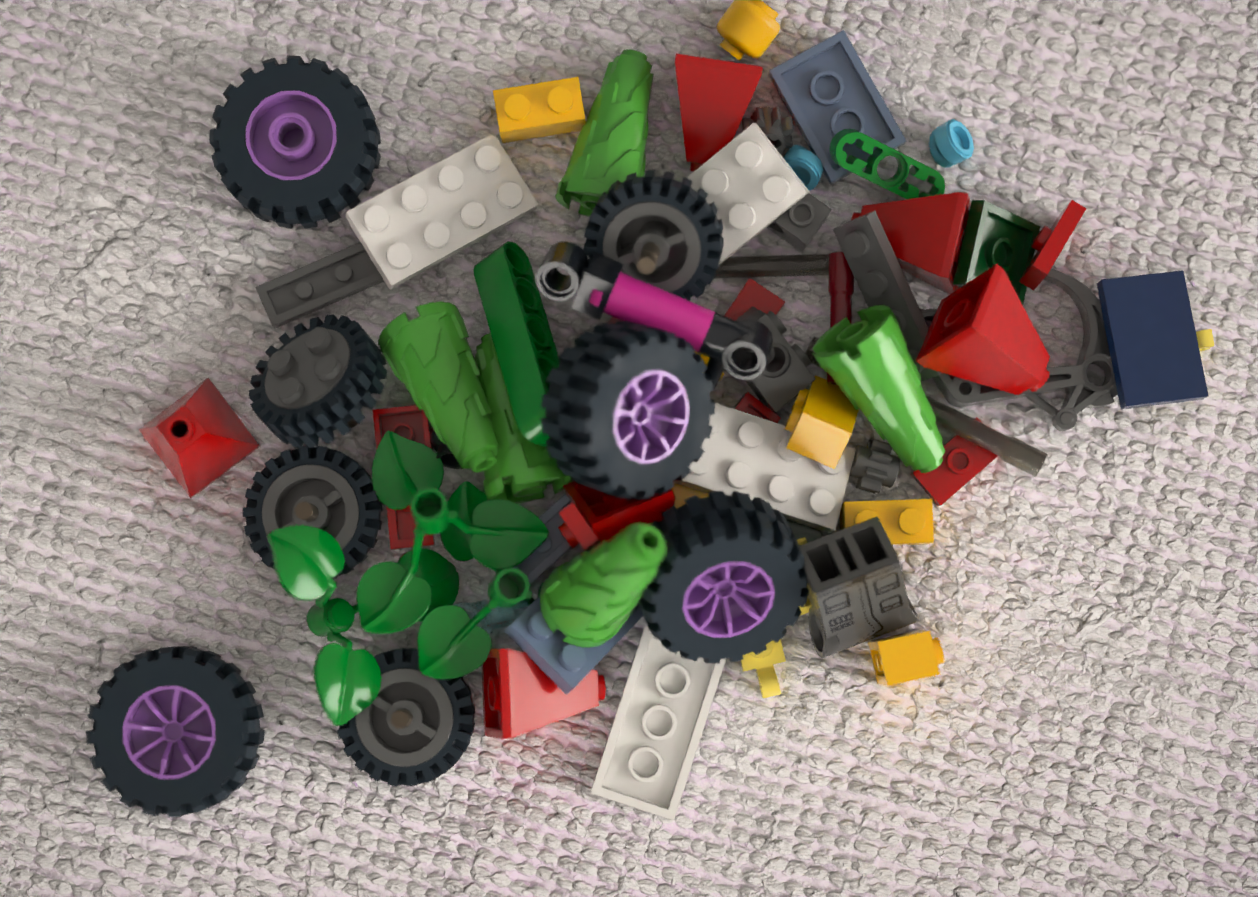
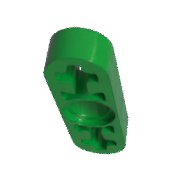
[829,129,945,199]

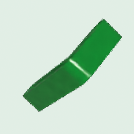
[473,241,560,447]

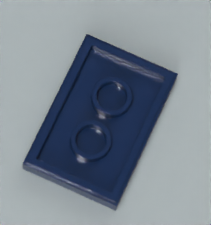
[1097,270,1208,409]

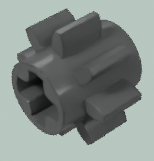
[742,106,794,154]
[849,439,900,494]

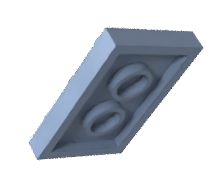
[768,30,906,185]
[504,548,644,695]

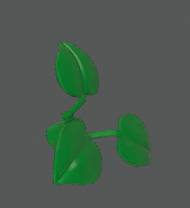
[356,431,548,634]
[417,481,543,680]
[267,525,459,726]

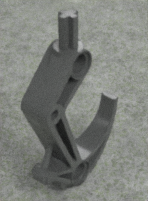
[920,269,1118,431]

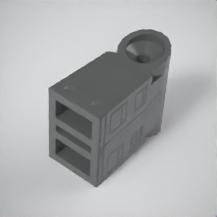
[799,516,920,658]

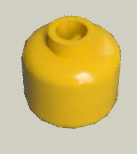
[716,0,780,60]

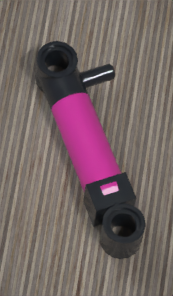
[535,241,773,389]

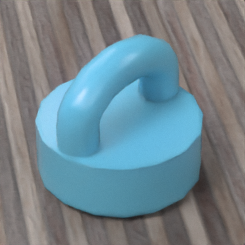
[929,119,974,168]
[783,145,823,191]

